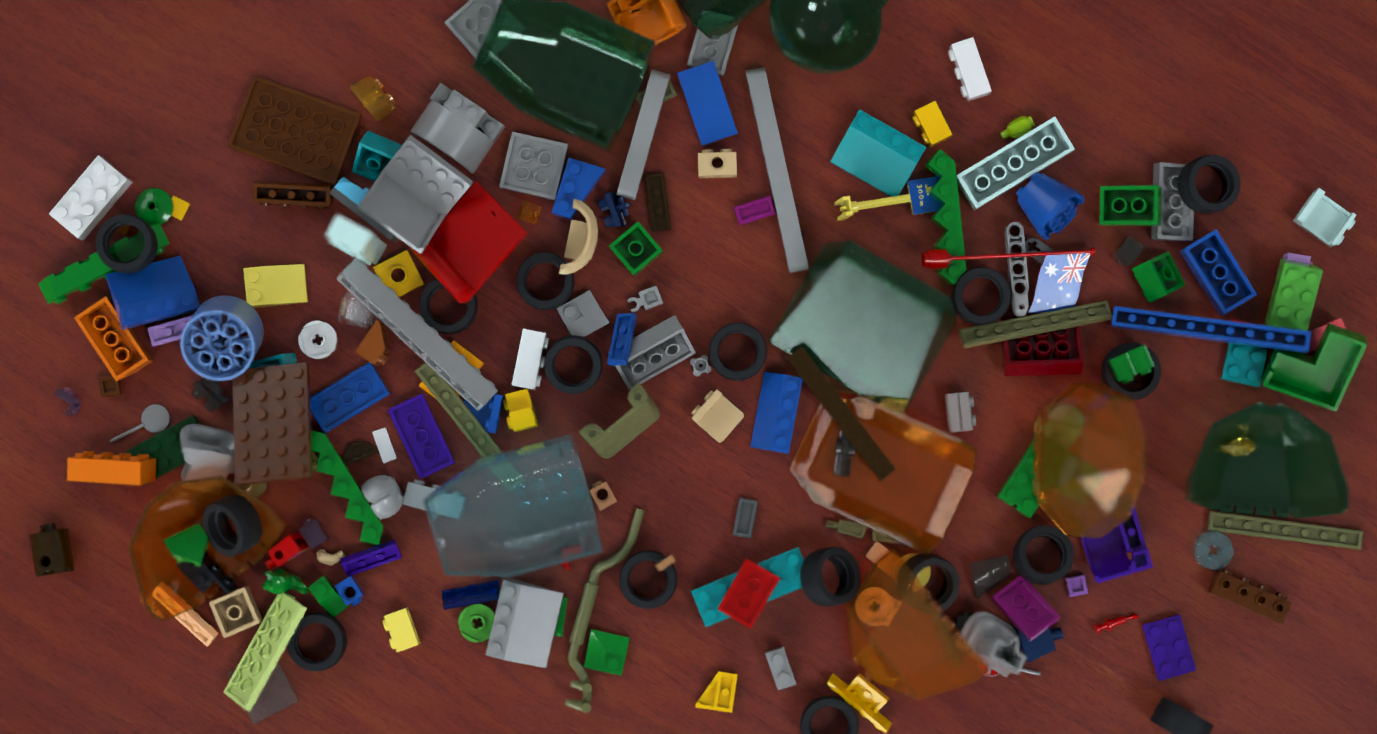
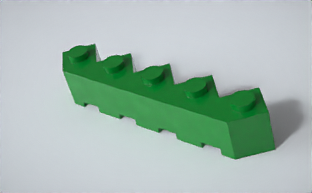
[924,149,966,285]
[38,223,170,304]
[311,430,385,545]

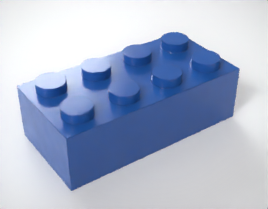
[1179,229,1257,316]

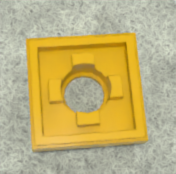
[373,250,425,298]

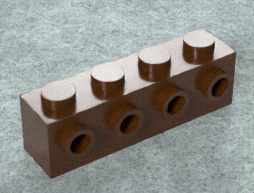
[253,180,334,209]
[1207,569,1292,624]

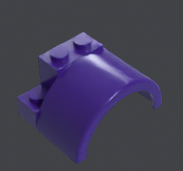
[1074,492,1153,583]

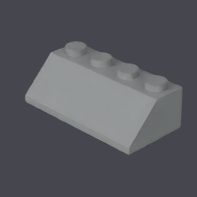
[608,315,696,391]

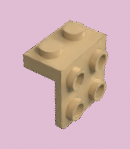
[691,390,744,443]

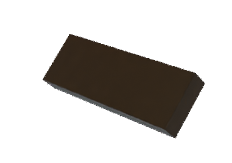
[645,172,672,232]

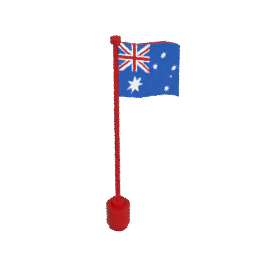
[921,248,1095,313]

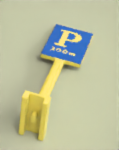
[834,176,941,221]

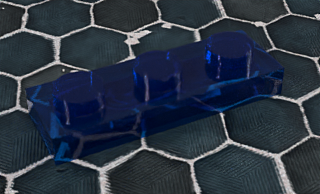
[442,580,500,610]

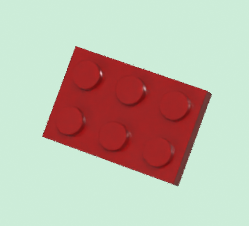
[717,558,780,629]

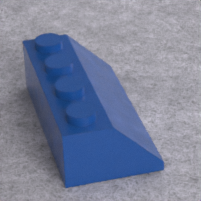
[750,372,802,454]

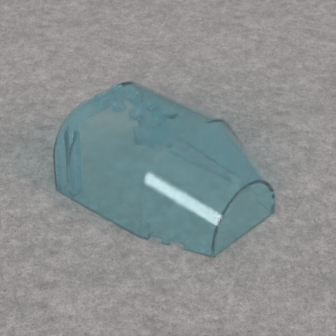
[423,434,602,578]

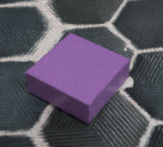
[1065,574,1088,597]

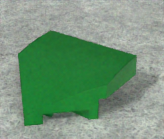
[164,523,209,567]

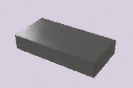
[732,497,758,539]

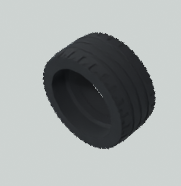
[1178,155,1241,214]
[95,214,158,273]
[516,252,574,310]
[952,267,1011,325]
[419,279,478,335]
[709,323,767,381]
[544,335,603,394]
[1101,343,1161,401]
[203,494,263,557]
[1013,525,1074,585]
[800,547,861,607]
[619,550,677,609]
[898,553,960,614]
[287,613,347,672]
[800,696,859,734]
[1150,697,1214,734]

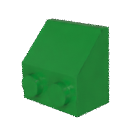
[1132,251,1185,303]

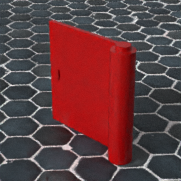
[409,181,528,303]

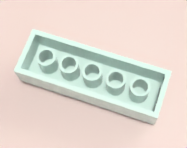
[957,117,1075,211]
[326,215,387,266]

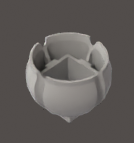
[361,475,404,520]

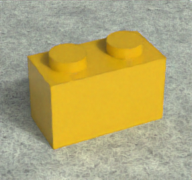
[912,101,952,147]

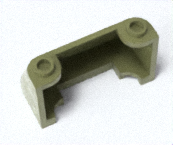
[579,383,660,459]

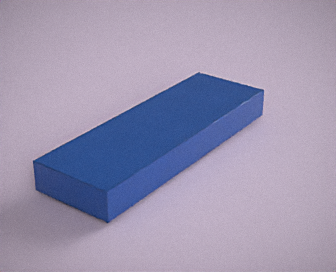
[607,313,637,366]

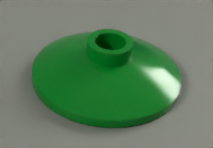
[135,188,173,226]

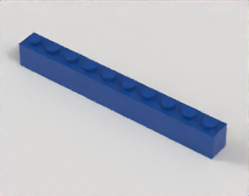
[1112,306,1311,353]

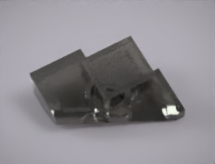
[969,555,1010,599]

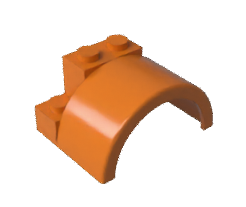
[607,0,686,55]

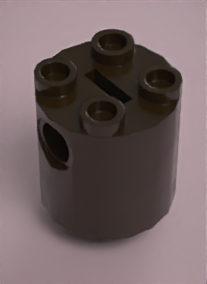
[29,523,74,577]

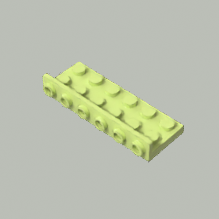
[223,592,307,711]

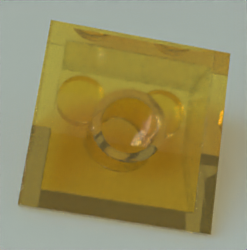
[349,76,396,122]

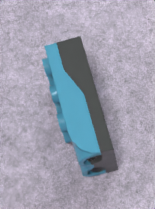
[330,177,399,243]

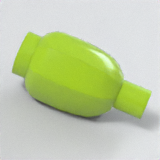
[1000,116,1035,139]

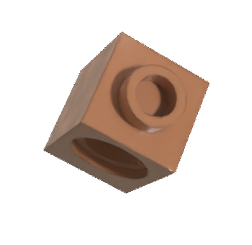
[589,480,618,511]

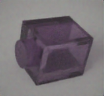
[299,518,330,549]

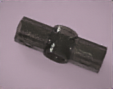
[833,429,855,477]

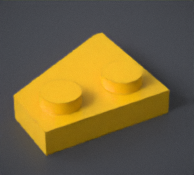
[695,671,738,713]

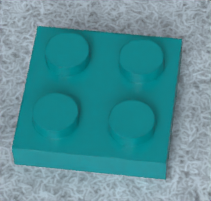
[1220,343,1267,388]

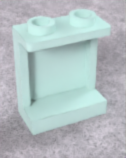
[1293,188,1356,247]

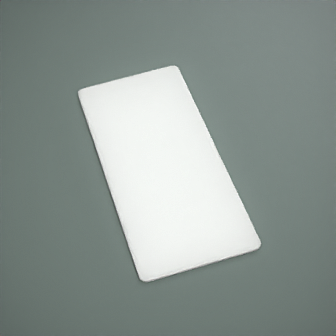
[372,428,396,463]

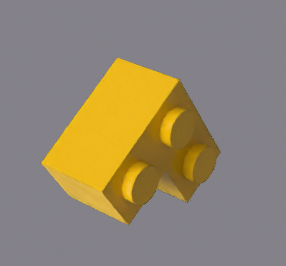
[503,389,539,432]

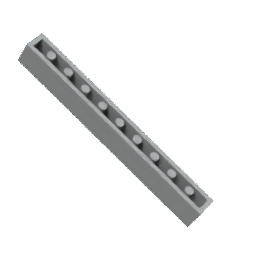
[337,258,498,411]

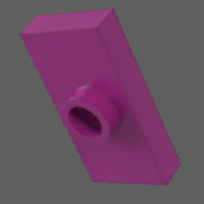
[734,196,776,226]

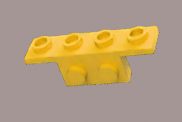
[827,673,892,733]

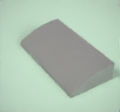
[1151,162,1194,241]

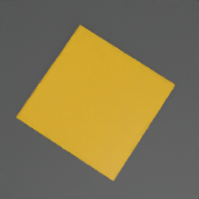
[171,196,190,221]

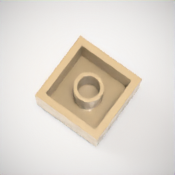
[209,586,263,638]

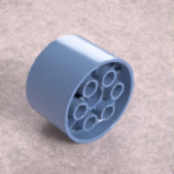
[181,295,264,381]

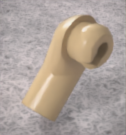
[316,549,346,566]

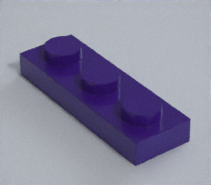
[340,539,402,577]

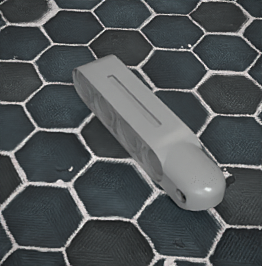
[1004,222,1029,317]

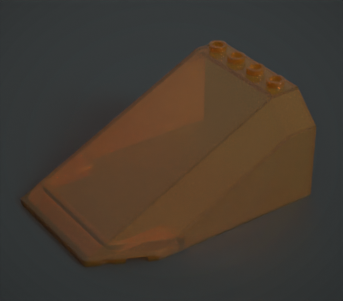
[789,397,977,555]

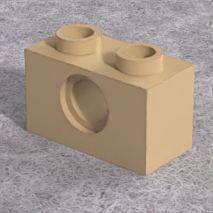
[698,149,737,178]

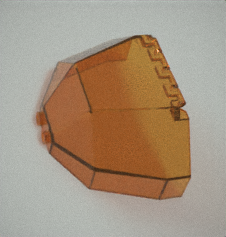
[1032,382,1144,539]
[128,475,286,622]
[846,546,989,701]

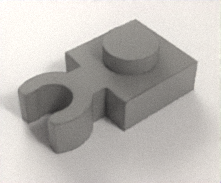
[627,286,663,312]

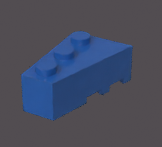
[552,158,606,220]

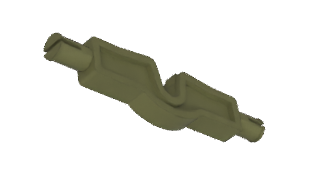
[826,519,912,544]

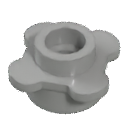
[690,355,711,376]

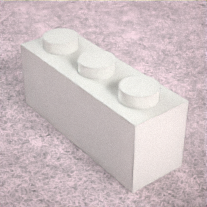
[948,37,992,101]
[512,329,549,390]

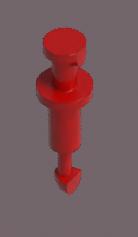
[1094,613,1139,634]

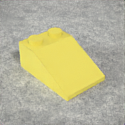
[243,264,308,308]

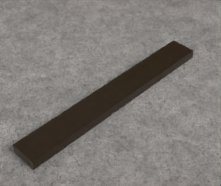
[786,347,896,481]

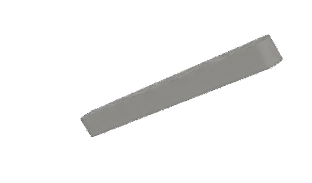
[746,67,809,273]

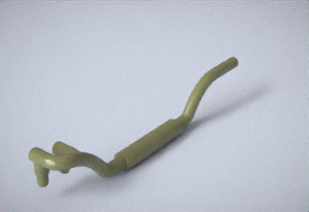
[565,508,645,713]

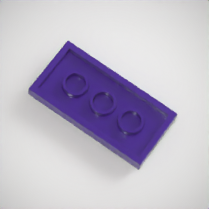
[388,393,455,479]

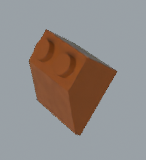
[355,320,390,367]

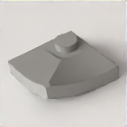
[556,290,609,337]

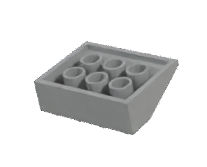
[486,578,564,668]

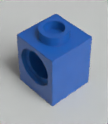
[334,575,366,607]

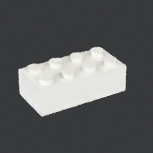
[49,155,133,241]

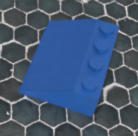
[105,256,200,330]

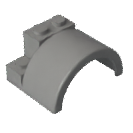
[411,83,505,174]

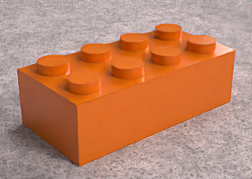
[67,451,156,485]

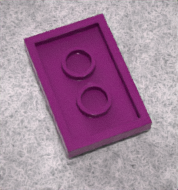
[992,576,1060,641]

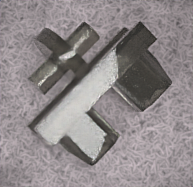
[191,377,228,412]

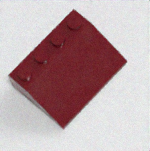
[1001,314,1084,376]

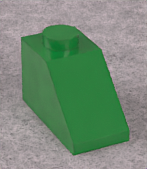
[308,575,350,617]

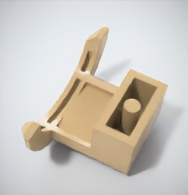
[559,199,598,274]

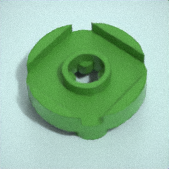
[458,604,495,642]

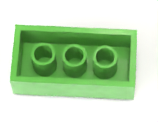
[1264,258,1323,331]

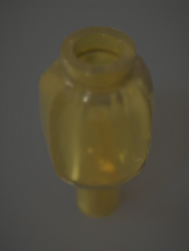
[1220,438,1255,456]

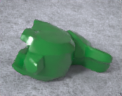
[262,568,309,594]

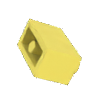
[383,607,421,652]

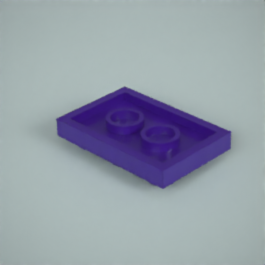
[1142,614,1196,681]

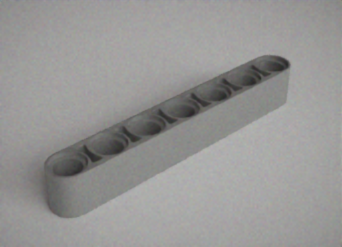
[616,69,671,201]

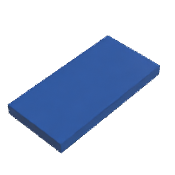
[677,61,738,146]
[310,362,390,434]

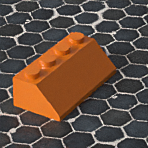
[74,296,153,382]

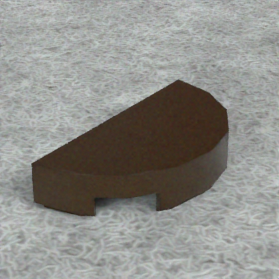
[343,441,380,466]

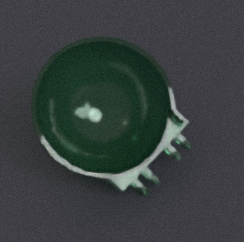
[769,0,888,74]

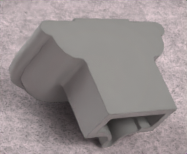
[180,424,235,493]
[954,611,1027,677]

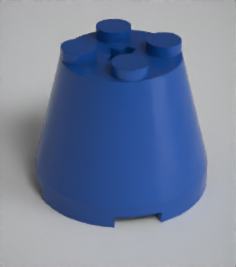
[1016,172,1085,240]

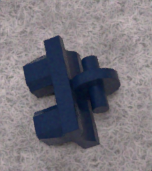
[598,193,632,227]

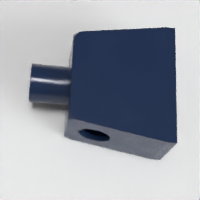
[1015,626,1064,663]

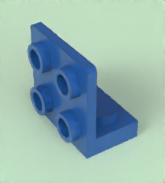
[464,394,504,434]

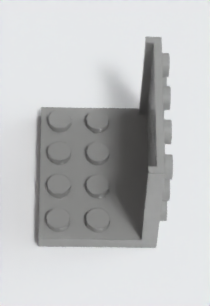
[358,135,473,254]

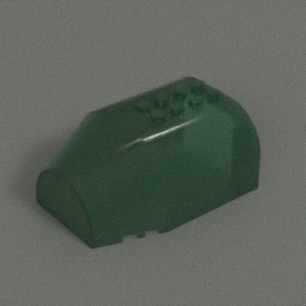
[472,0,655,152]

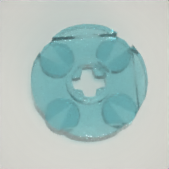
[1194,531,1234,570]

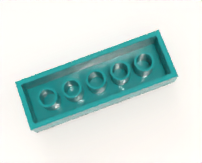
[691,547,804,627]

